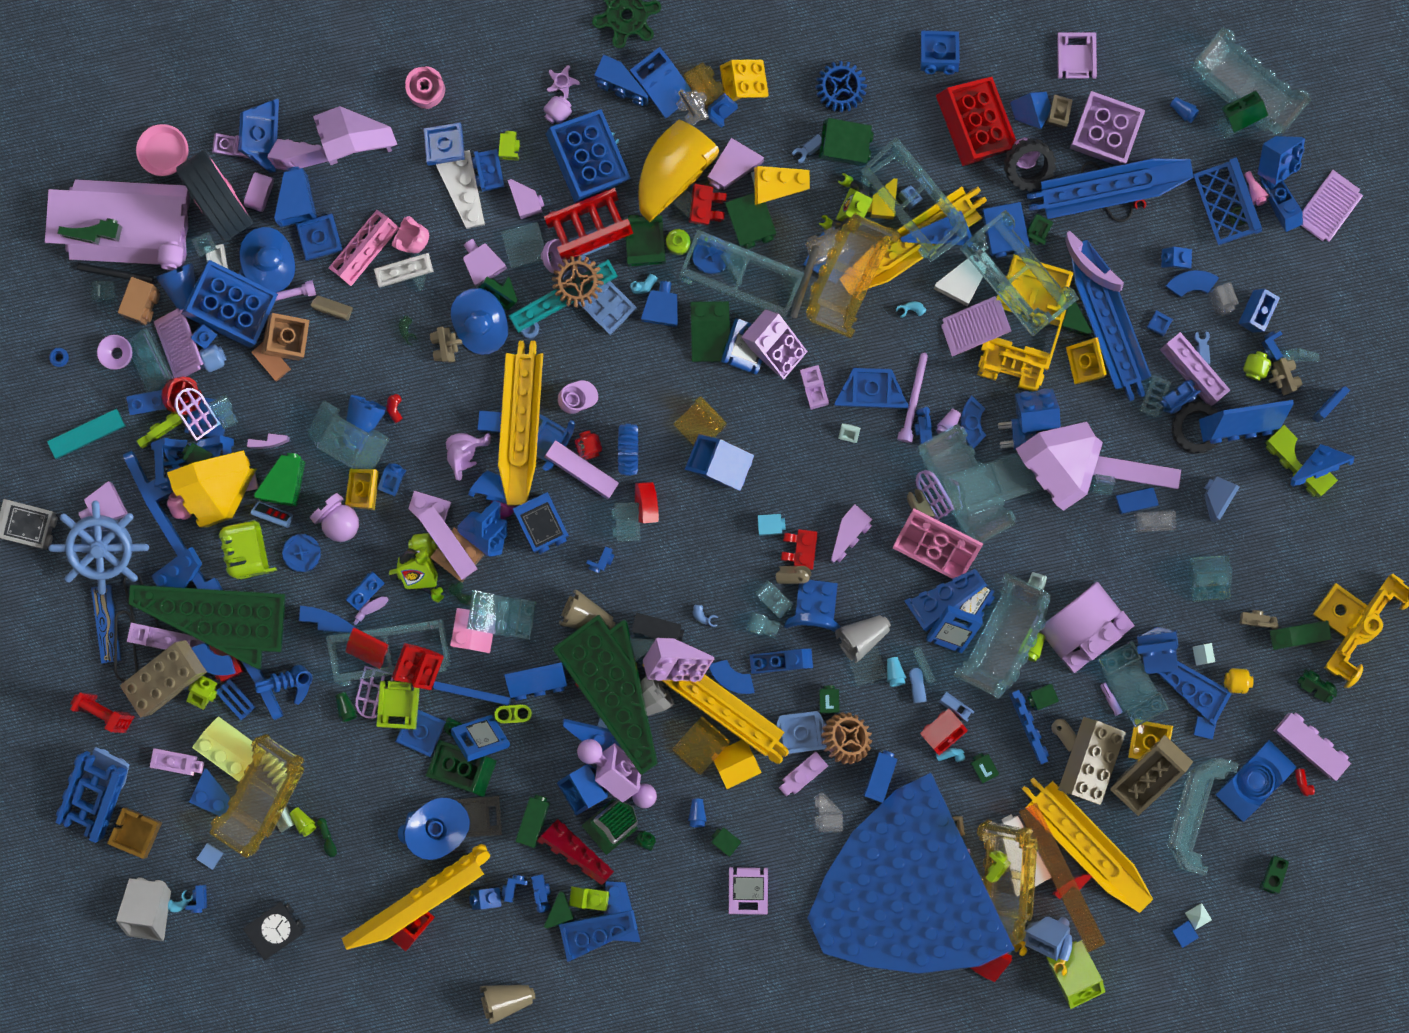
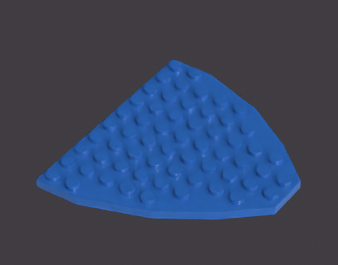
[808,773,1015,974]

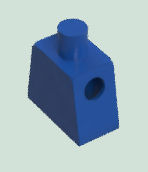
[641,281,678,327]

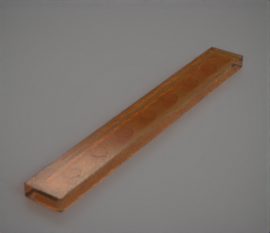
[1019,803,1106,952]

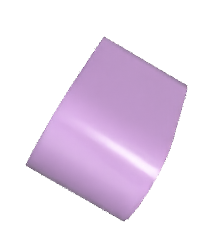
[244,172,274,212]

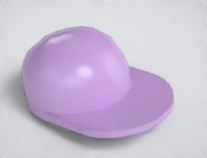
[558,380,598,414]

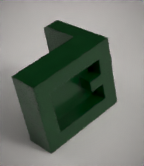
[181,442,213,463]

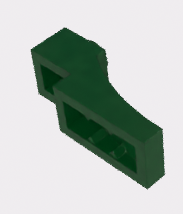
[57,218,122,245]
[1270,621,1332,650]

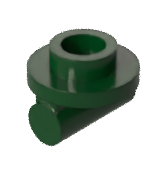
[444,717,463,736]
[634,831,656,851]

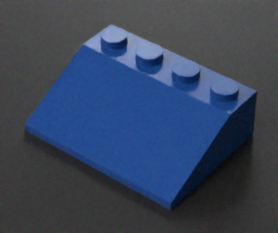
[546,109,631,203]
[181,260,278,348]
[1199,400,1294,444]

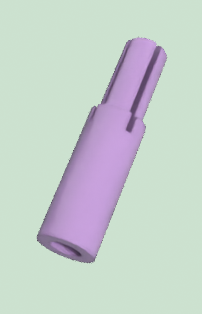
[1100,683,1123,716]

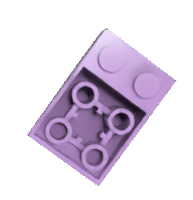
[741,309,808,379]
[643,638,714,682]

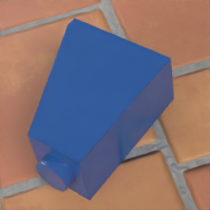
[863,750,897,803]

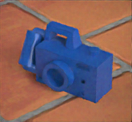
[915,407,933,445]
[531,874,551,913]

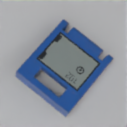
[721,319,762,375]
[926,605,983,653]
[451,715,510,762]

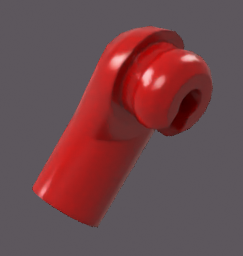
[386,394,403,424]
[1295,769,1315,797]

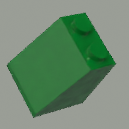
[254,453,305,507]

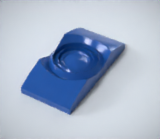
[1215,740,1296,822]

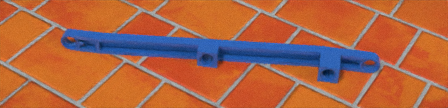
[123,450,283,720]

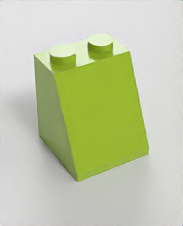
[1047,940,1105,1009]

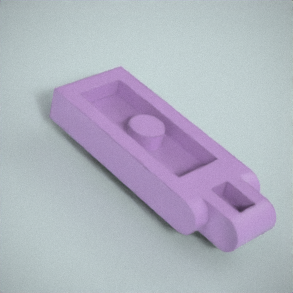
[150,748,204,776]
[779,751,828,796]

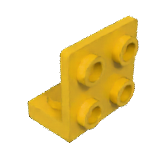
[720,60,769,101]

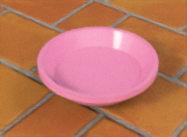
[136,124,189,176]

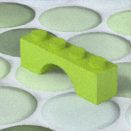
[1264,425,1338,498]

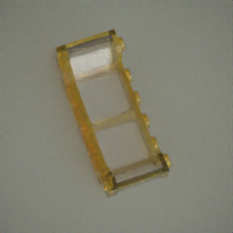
[806,212,901,338]
[209,734,304,858]
[977,819,1038,945]

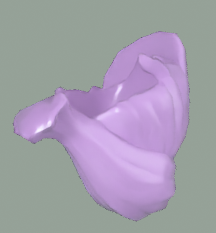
[446,433,491,481]

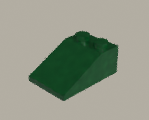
[691,301,730,362]
[426,740,497,797]

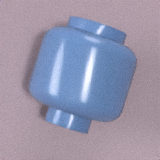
[199,344,227,372]

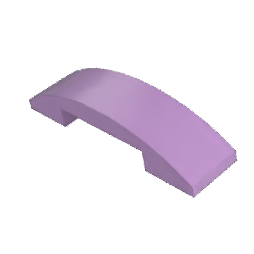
[1066,231,1124,292]
[127,623,205,650]

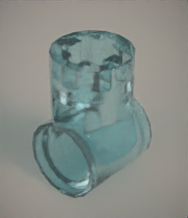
[209,394,239,429]
[746,612,780,639]

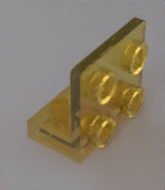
[674,396,727,446]
[673,716,730,774]

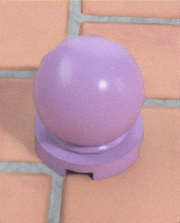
[310,493,359,542]

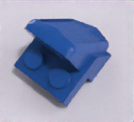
[458,501,507,557]
[1137,627,1178,674]

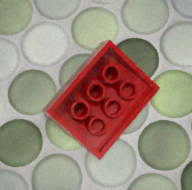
[936,77,1016,166]

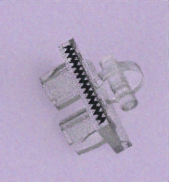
[676,89,709,125]

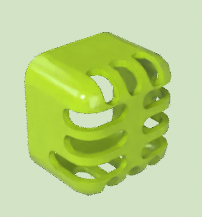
[219,520,277,579]

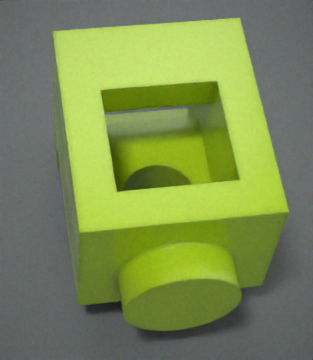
[499,131,520,161]

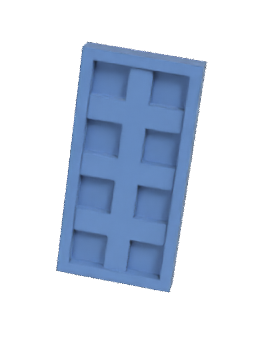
[562,254,637,335]

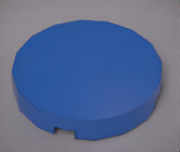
[692,236,730,274]
[282,534,321,572]

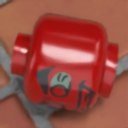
[575,431,602,460]

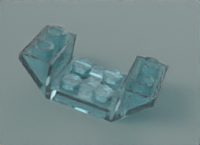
[307,401,390,469]
[467,590,536,640]
[1098,641,1169,727]

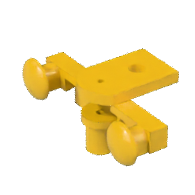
[1313,574,1409,688]

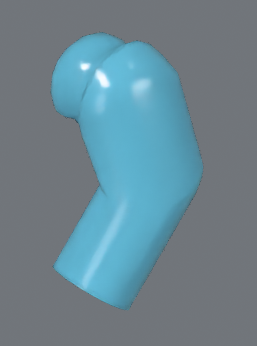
[630,273,658,294]
[936,748,965,762]

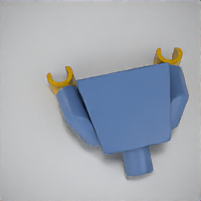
[1013,917,1072,976]

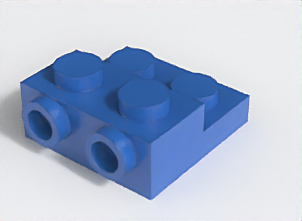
[920,31,960,75]

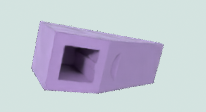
[267,139,328,171]
[831,504,872,564]

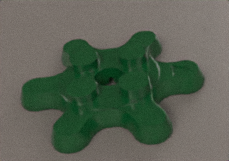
[592,0,661,48]

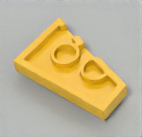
[754,166,810,205]

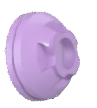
[541,239,570,273]
[97,335,133,370]

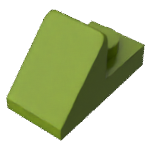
[569,886,609,911]

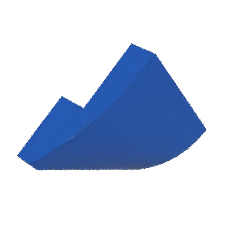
[468,470,507,504]

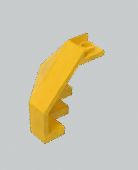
[167,450,257,527]

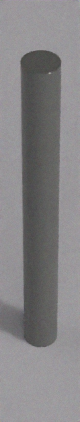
[790,245,820,318]

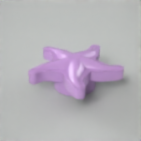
[547,65,580,99]

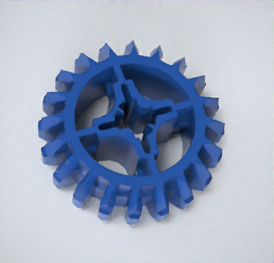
[815,61,867,113]
[618,424,638,476]

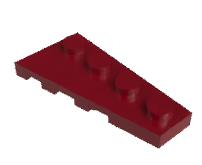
[537,819,614,885]

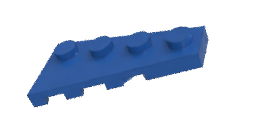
[904,569,987,631]
[1157,661,1232,726]
[1009,690,1049,765]

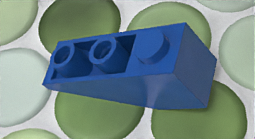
[1259,177,1303,232]
[750,649,813,674]

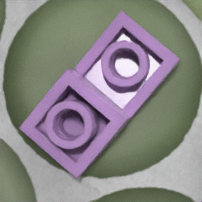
[212,133,249,158]

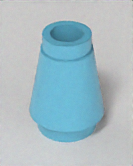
[887,657,906,687]

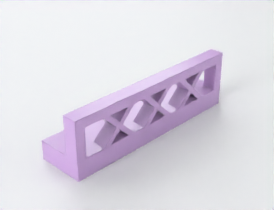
[1160,332,1230,406]

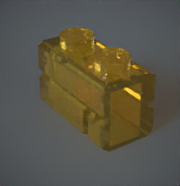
[684,62,724,109]

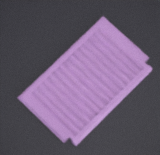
[1301,170,1363,242]
[941,296,1011,356]
[153,309,203,378]

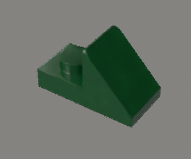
[478,276,517,310]

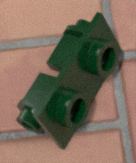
[1297,669,1337,704]

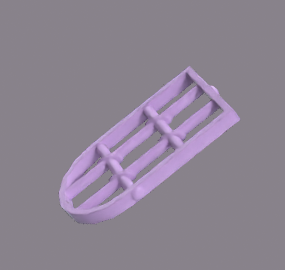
[174,388,220,441]
[916,470,956,520]
[356,666,393,719]

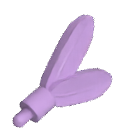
[354,597,388,625]

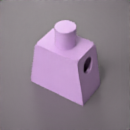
[463,239,507,288]
[79,482,128,520]

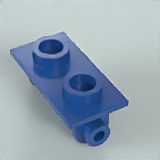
[1160,380,1201,413]
[126,390,166,415]
[346,571,385,611]

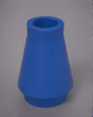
[1170,97,1199,123]
[688,799,707,827]

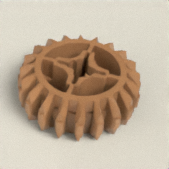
[552,255,604,308]
[821,712,872,764]

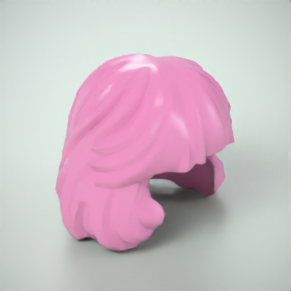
[392,216,429,253]

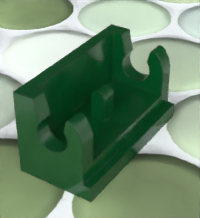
[1222,90,1269,133]

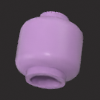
[544,95,572,124]
[157,241,184,270]

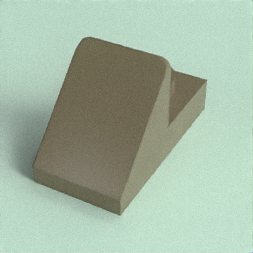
[1046,95,1072,128]

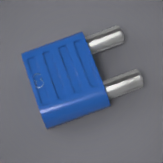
[998,419,1036,449]

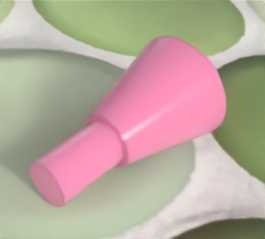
[1244,171,1269,206]

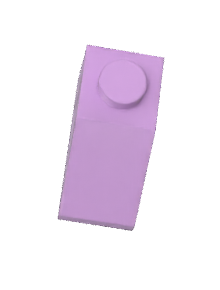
[508,179,544,219]

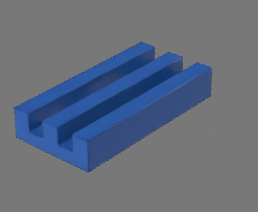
[216,679,256,720]

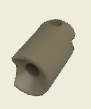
[907,489,935,518]
[776,566,811,584]
[1051,719,1077,752]

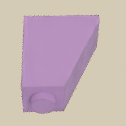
[708,138,764,190]

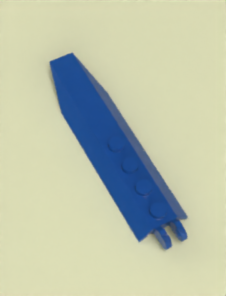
[1027,158,1194,219]
[1071,240,1151,401]

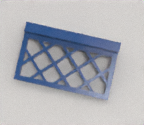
[1193,157,1262,245]

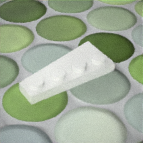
[436,150,485,229]

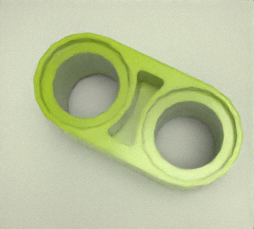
[495,705,532,724]

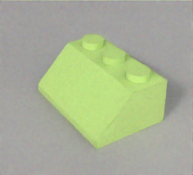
[192,716,265,782]

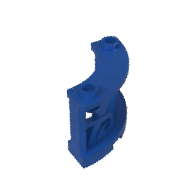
[151,435,234,491]

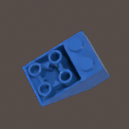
[630,47,695,119]
[594,55,649,106]

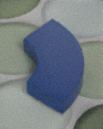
[1165,270,1219,298]
[961,395,986,450]
[191,643,236,675]
[709,660,755,694]

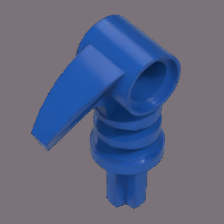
[255,665,312,705]

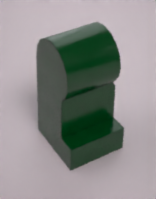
[1259,855,1289,895]

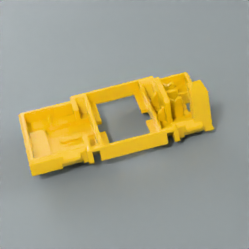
[977,254,1073,392]

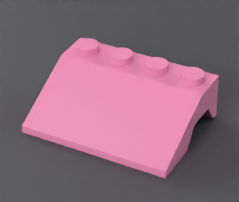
[893,509,983,579]

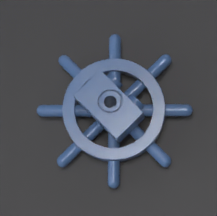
[48,500,149,595]

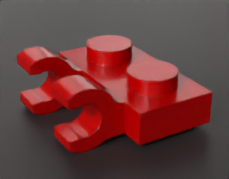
[689,184,727,225]
[781,529,817,570]

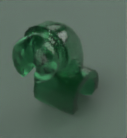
[399,315,417,346]
[449,582,477,606]

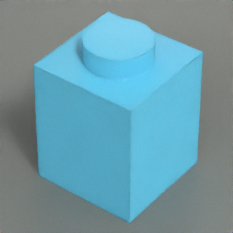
[758,514,786,536]

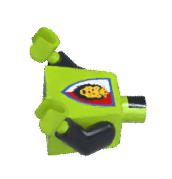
[819,173,872,232]
[389,547,444,603]

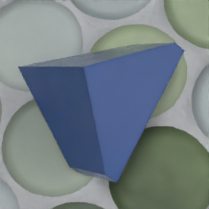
[1010,92,1051,129]

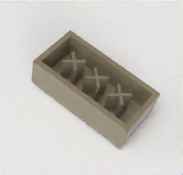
[120,640,207,718]
[1058,717,1126,805]
[1110,735,1193,816]

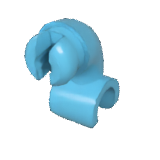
[896,301,926,318]
[168,890,193,913]

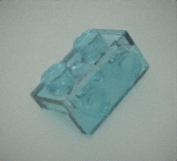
[611,502,641,542]

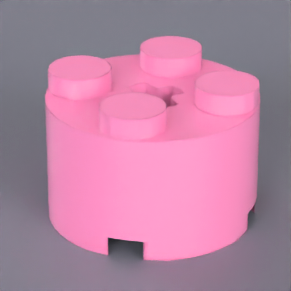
[405,66,445,109]

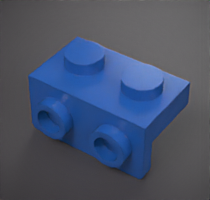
[471,149,505,192]

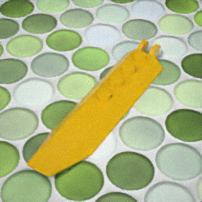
[839,187,987,295]
[498,341,543,505]
[642,664,789,764]
[1022,778,1153,913]
[341,844,490,950]

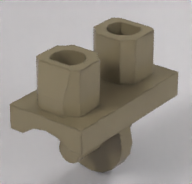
[430,327,462,363]
[1269,358,1302,396]

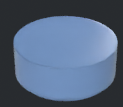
[521,323,539,339]

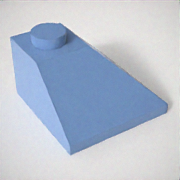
[1204,477,1240,522]

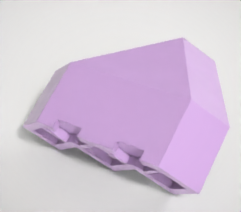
[313,106,397,165]
[1016,422,1103,511]

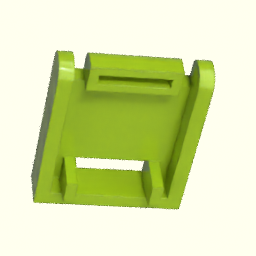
[377,681,420,730]

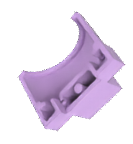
[1038,582,1135,673]

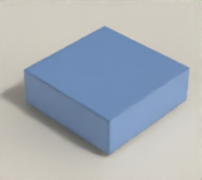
[197,843,224,870]

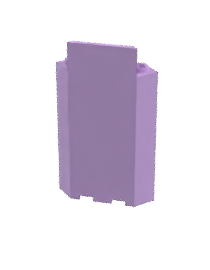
[45,180,190,266]

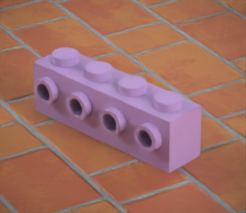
[1273,713,1351,781]

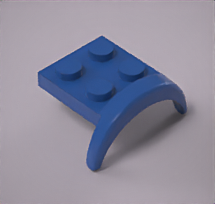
[536,414,575,471]
[784,580,840,632]

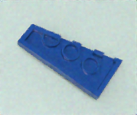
[559,910,637,962]

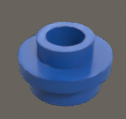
[49,348,69,367]

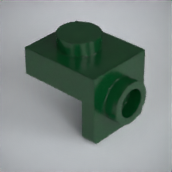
[1027,213,1054,245]

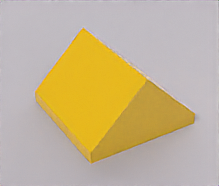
[1066,337,1107,384]
[345,469,379,510]
[1128,720,1173,760]
[710,740,761,789]

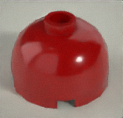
[162,377,201,415]

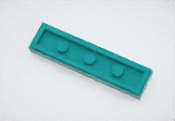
[47,409,126,459]

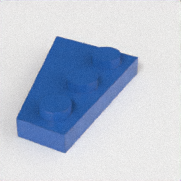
[151,547,202,588]
[604,881,641,942]

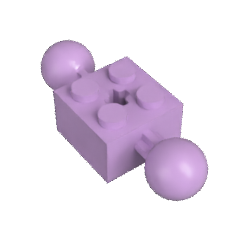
[577,739,657,808]

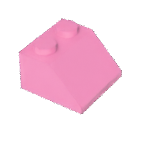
[450,608,497,653]

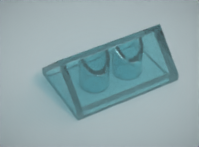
[128,328,174,392]

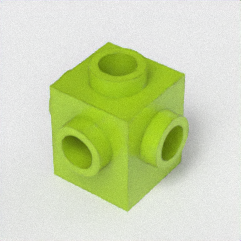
[187,676,217,710]

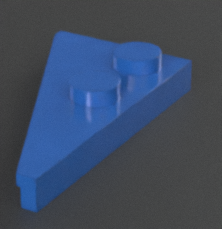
[899,211,976,246]

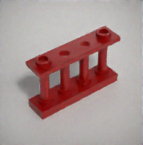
[544,188,633,262]
[70,692,135,733]

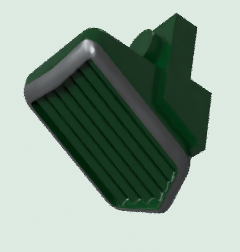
[582,799,638,855]

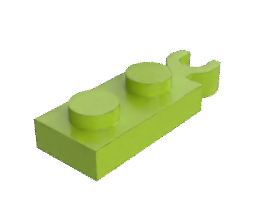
[137,413,186,449]

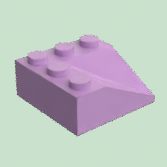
[1070,91,1145,166]

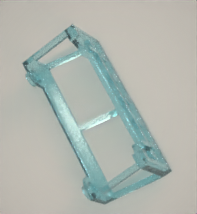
[861,137,967,262]
[960,210,1079,336]
[678,229,804,320]
[326,620,451,686]

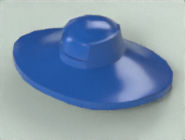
[239,227,295,293]
[451,288,509,355]
[404,798,470,860]

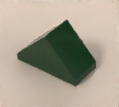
[1061,298,1092,336]
[544,891,574,929]

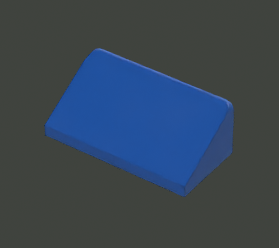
[1116,488,1159,514]

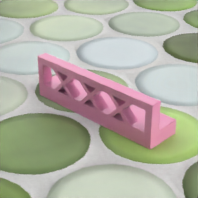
[329,210,399,286]

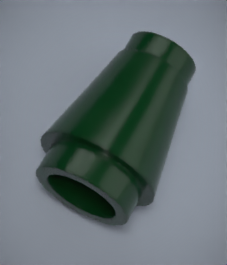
[335,692,357,722]

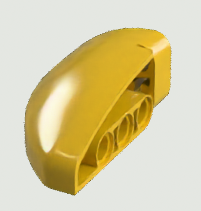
[638,120,719,222]

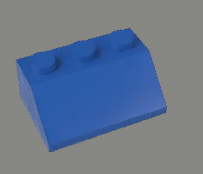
[504,662,568,701]

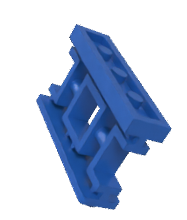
[56,751,128,843]

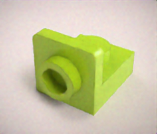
[986,851,1011,883]

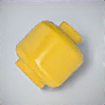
[1224,668,1253,694]

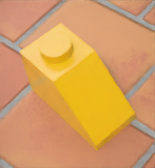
[867,178,898,220]

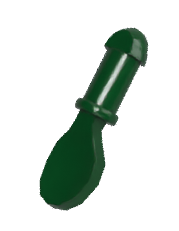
[317,818,337,857]

